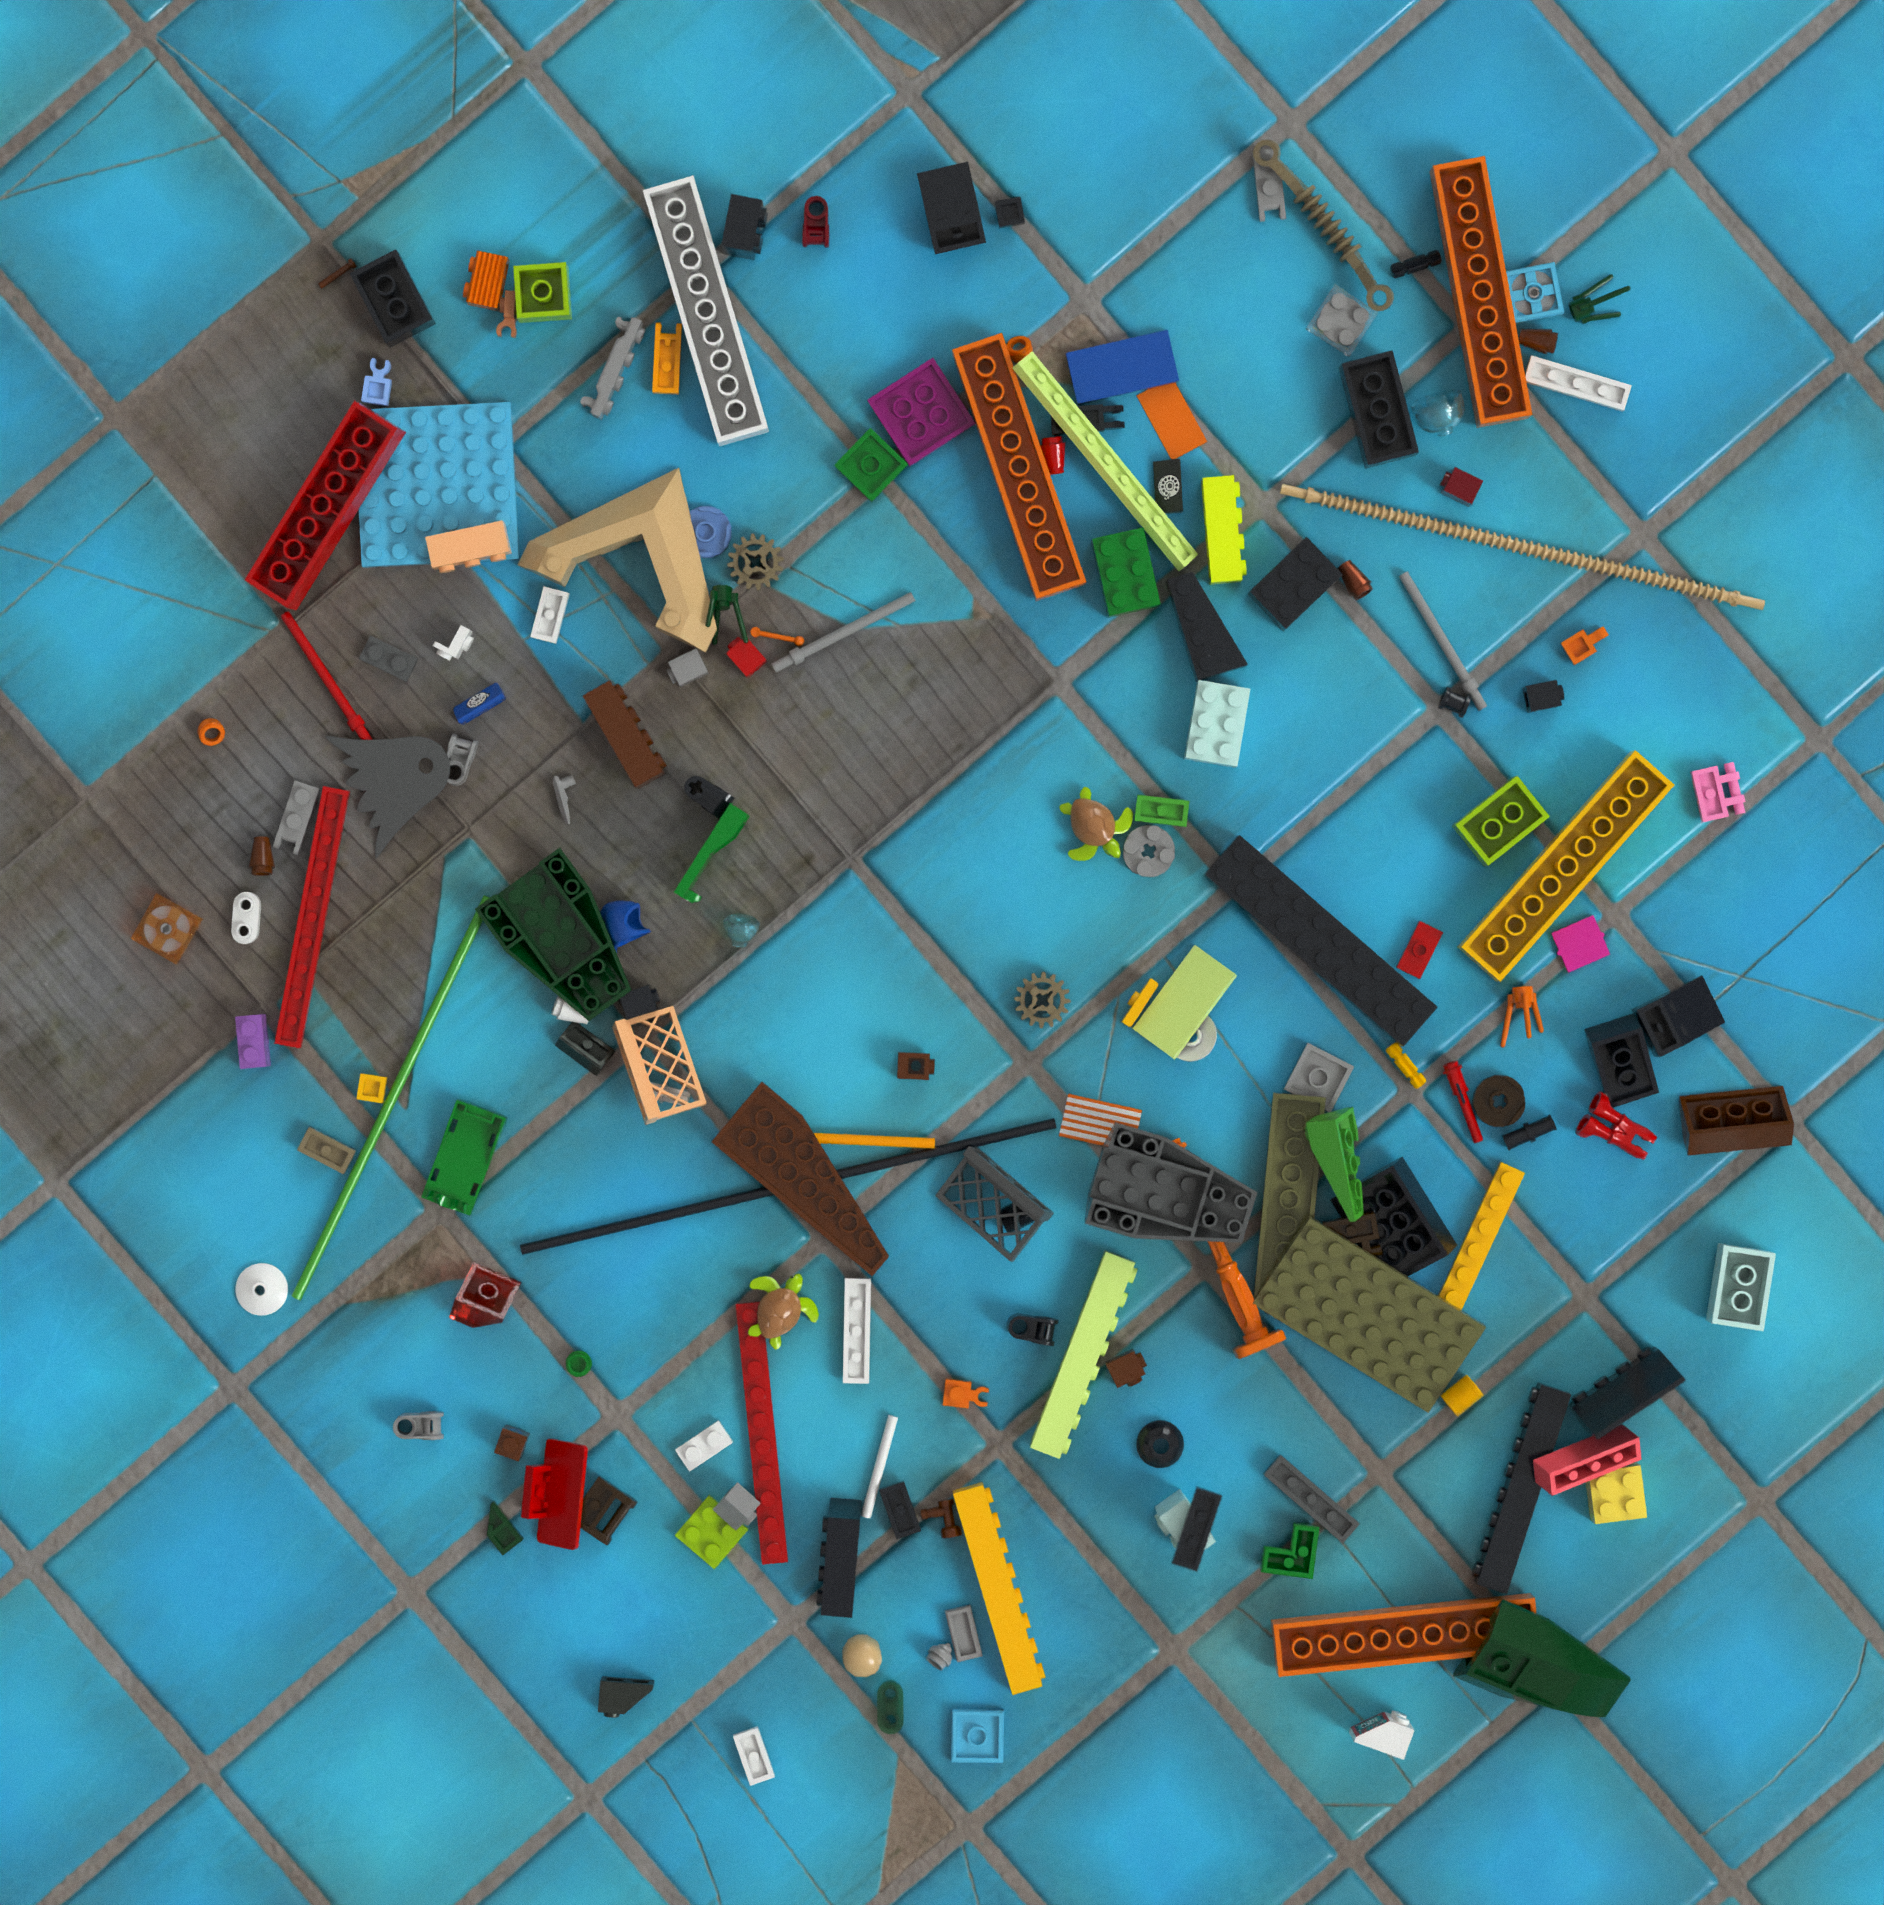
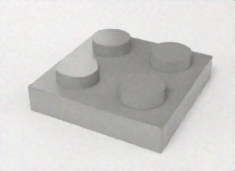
[1283,1043,1354,1112]

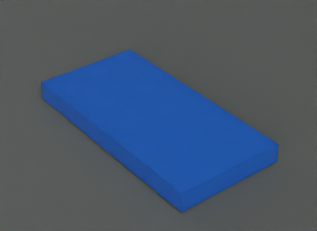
[1065,330,1179,405]

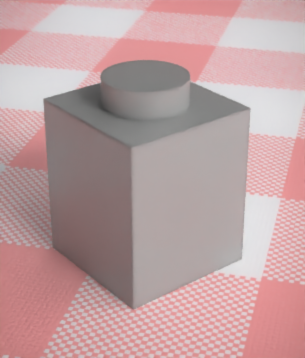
[666,649,709,687]
[713,1482,761,1531]

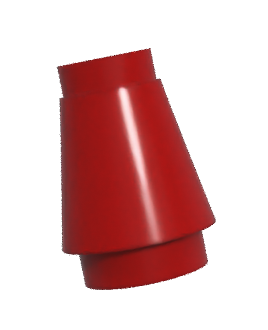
[1040,436,1066,475]

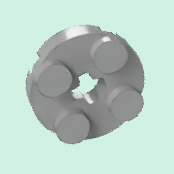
[1123,825,1175,877]

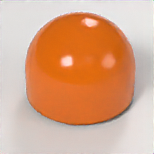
[1006,336,1033,363]
[197,718,225,746]

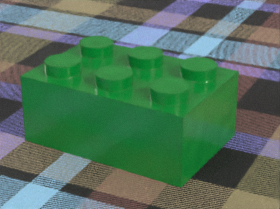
[1091,527,1161,618]

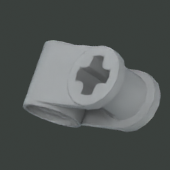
[446,733,479,786]
[393,1411,444,1440]

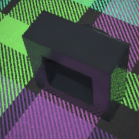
[995,197,1025,229]

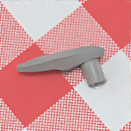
[553,774,576,825]

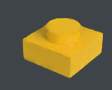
[356,1073,388,1103]

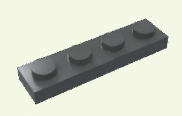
[1263,1454,1360,1543]

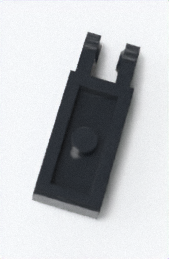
[1051,404,1125,436]

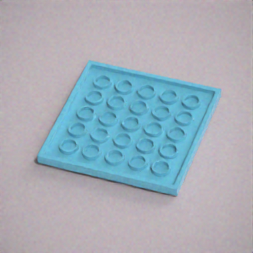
[359,402,520,568]

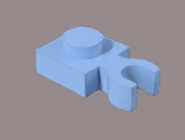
[361,358,392,406]

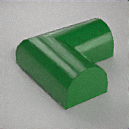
[1260,1522,1320,1579]

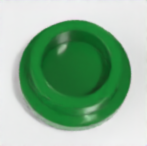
[566,1350,592,1377]

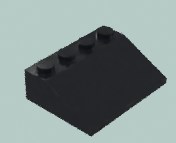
[1330,1156,1457,1277]
[1568,1346,1686,1440]

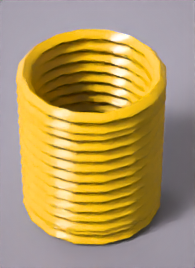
[1440,1374,1483,1417]

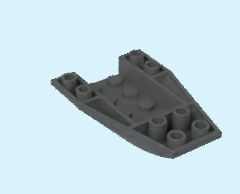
[1084,1122,1257,1243]

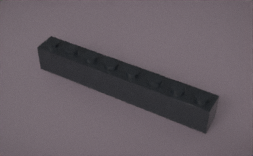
[1472,1382,1571,1594]

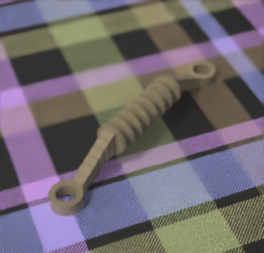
[1253,139,1394,311]

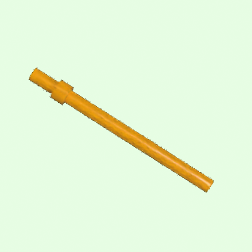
[814,1133,935,1149]

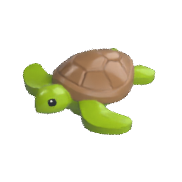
[1059,787,1133,861]
[748,1274,819,1350]

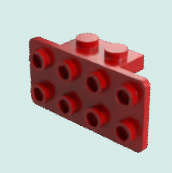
[521,1439,588,1550]

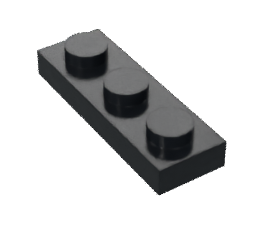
[1172,1486,1222,1572]

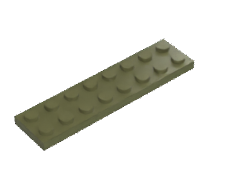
[1253,1092,1326,1297]

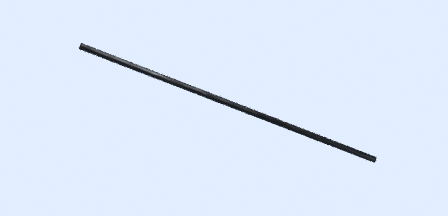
[520,1118,1057,1255]

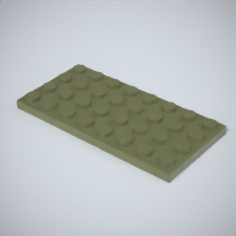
[1253,1216,1486,1413]

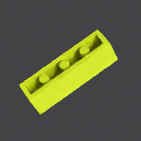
[1201,475,1247,585]

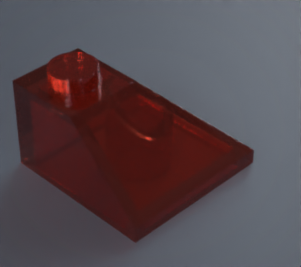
[449,1262,522,1328]

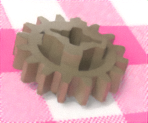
[727,533,784,591]
[1014,972,1071,1028]

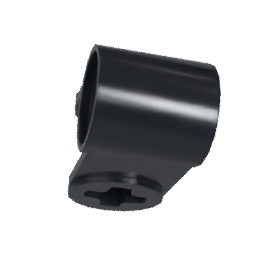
[684,776,735,819]
[1007,1313,1059,1346]

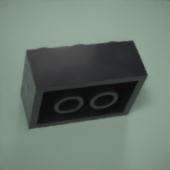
[349,249,436,348]
[1248,537,1343,632]

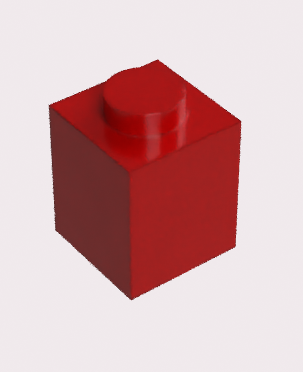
[726,636,767,678]

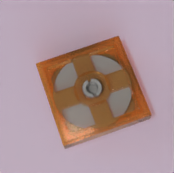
[131,893,203,964]

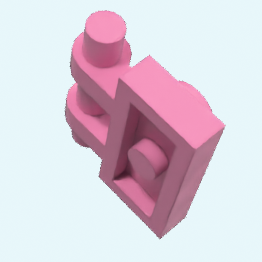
[1690,762,1746,823]

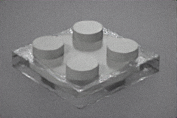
[1306,284,1379,357]

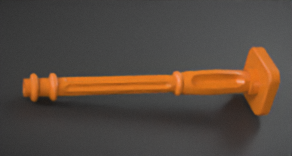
[1172,1137,1287,1359]

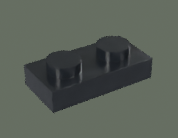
[879,1480,921,1540]

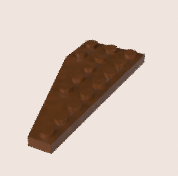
[711,1081,889,1276]

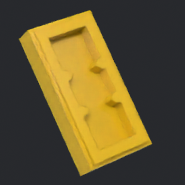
[1121,978,1158,1027]

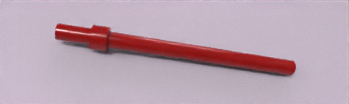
[280,611,373,740]

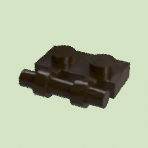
[1322,1211,1382,1256]

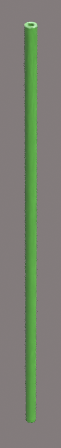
[292,895,489,1300]

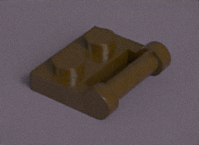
[580,1475,638,1546]

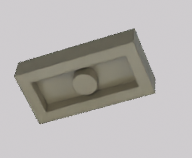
[297,1126,357,1174]

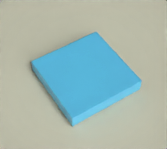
[951,1709,1004,1763]

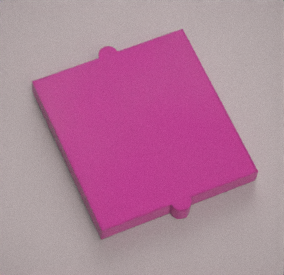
[1551,915,1610,973]

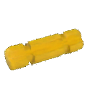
[1386,1043,1426,1089]

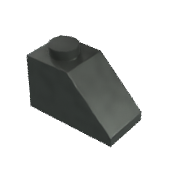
[598,1676,655,1718]

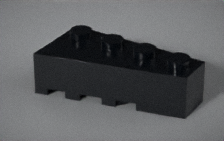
[1166,572,1248,682]
[816,1498,862,1618]

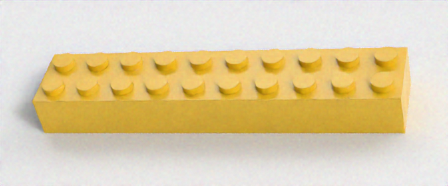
[1458,750,1674,982]

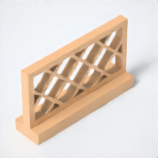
[612,1006,707,1125]

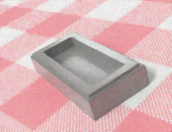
[945,1604,983,1662]

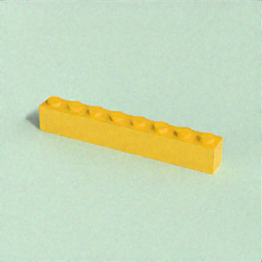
[953,1482,1046,1695]

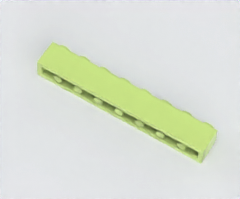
[1030,1250,1138,1459]

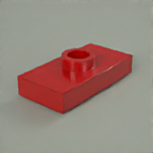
[1396,921,1443,979]

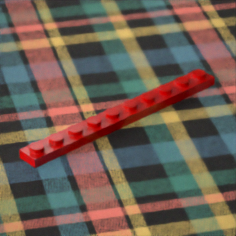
[274,786,350,1048]
[736,1301,788,1565]

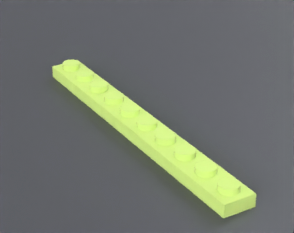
[1012,352,1198,571]

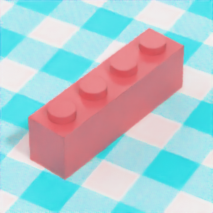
[1533,1424,1642,1496]

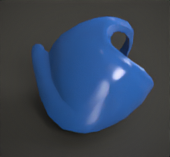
[600,900,651,953]

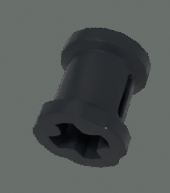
[1438,687,1471,718]

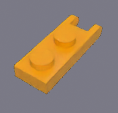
[652,322,682,395]

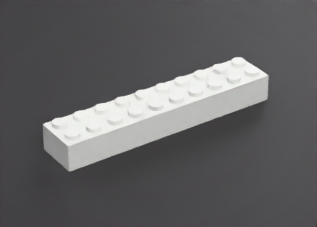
[643,176,769,447]

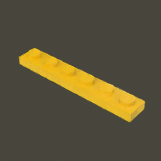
[1438,1162,1525,1310]

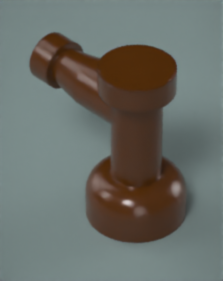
[921,1499,962,1538]

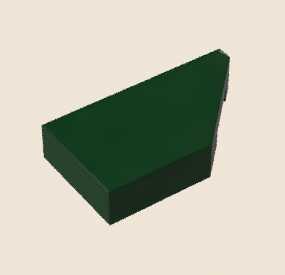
[487,1500,524,1556]

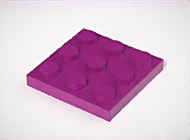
[867,358,976,467]

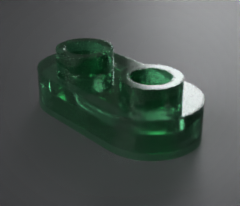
[877,1680,904,1734]

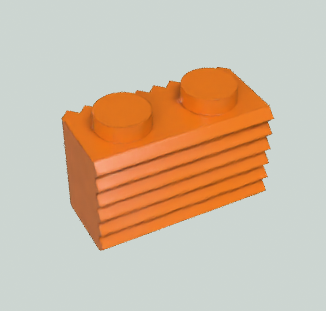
[463,251,510,312]

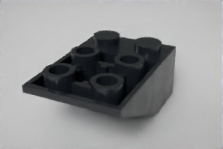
[917,161,986,254]
[1631,975,1725,1057]

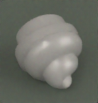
[926,1643,952,1671]

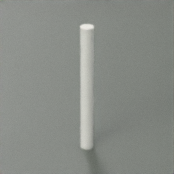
[861,1415,898,1519]

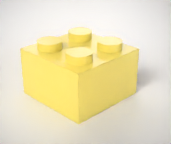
[1585,1462,1647,1524]

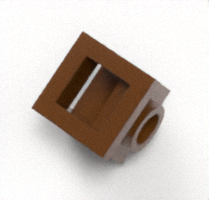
[897,1052,935,1080]

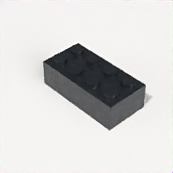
[1339,350,1419,469]

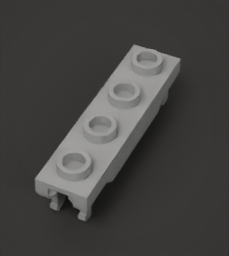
[580,317,645,420]

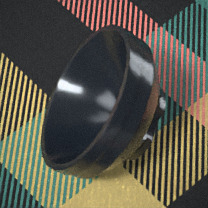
[1136,1420,1184,1468]

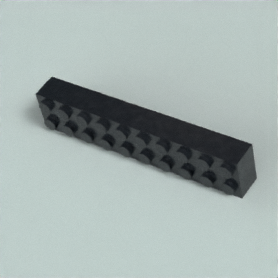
[1203,835,1438,1047]

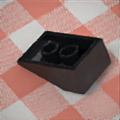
[1584,1013,1659,1108]

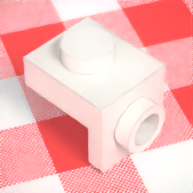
[432,625,474,661]

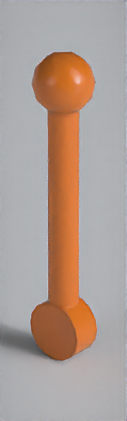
[750,627,804,646]

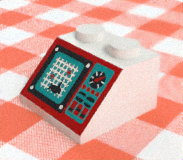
[1349,1710,1414,1760]

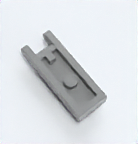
[1252,149,1286,222]
[273,781,321,856]

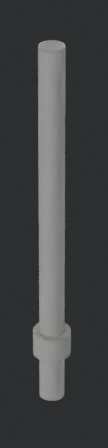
[1399,571,1487,711]
[771,592,915,672]

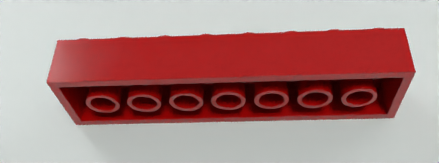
[245,401,406,610]

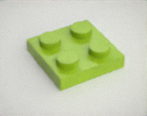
[675,1495,749,1569]

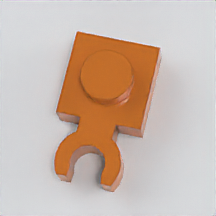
[943,1378,989,1409]

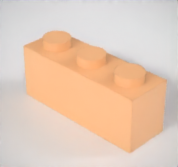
[425,520,512,573]

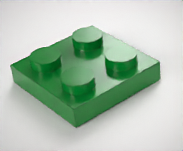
[834,428,908,502]

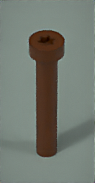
[318,258,357,289]

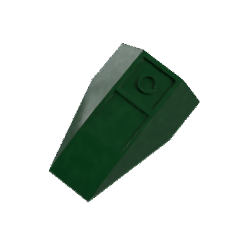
[475,847,631,1021]
[1453,1599,1631,1717]

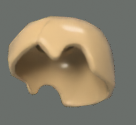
[842,1635,882,1677]

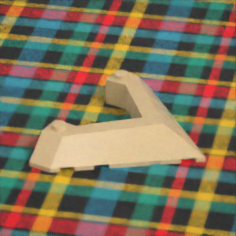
[518,468,717,653]

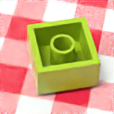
[513,262,572,323]

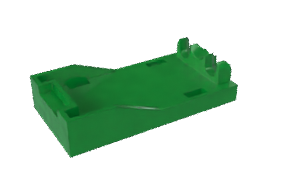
[674,803,750,904]
[421,1099,508,1216]

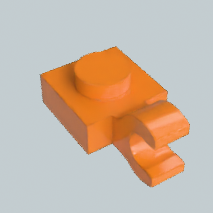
[1560,626,1609,666]

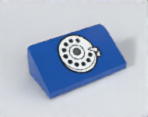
[453,683,507,725]

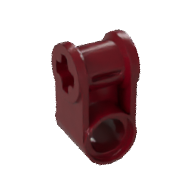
[802,196,829,248]

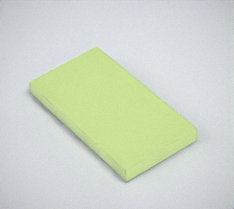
[1132,945,1237,1060]

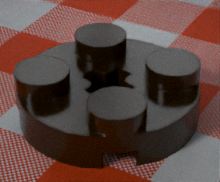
[1472,1075,1526,1127]

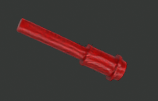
[1442,1061,1483,1143]

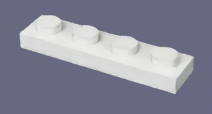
[1525,355,1632,412]
[843,1278,871,1384]

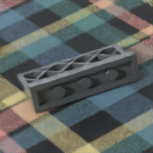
[935,1146,1054,1262]

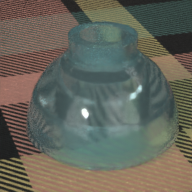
[723,914,760,947]

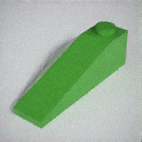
[1305,1107,1364,1222]

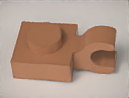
[496,290,517,338]

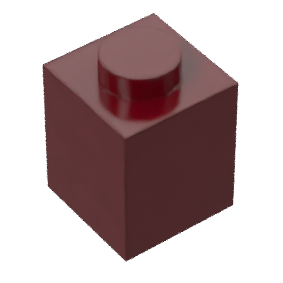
[1440,467,1483,507]

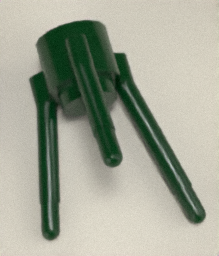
[1568,274,1631,324]
[705,585,748,645]

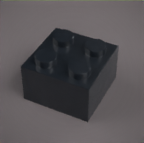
[721,194,768,260]

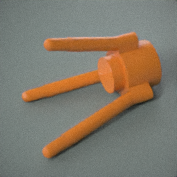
[1500,986,1544,1048]

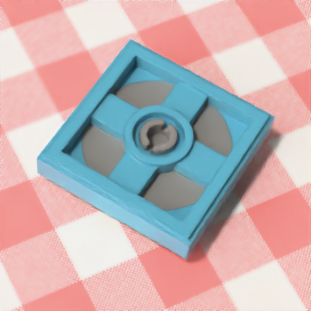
[1506,262,1564,324]

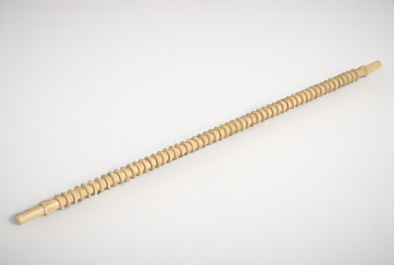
[1280,483,1765,610]

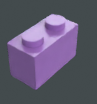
[235,1014,271,1069]

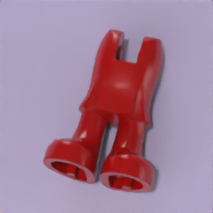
[1575,1091,1657,1160]

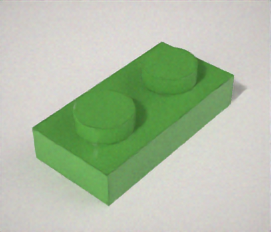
[1134,795,1189,827]

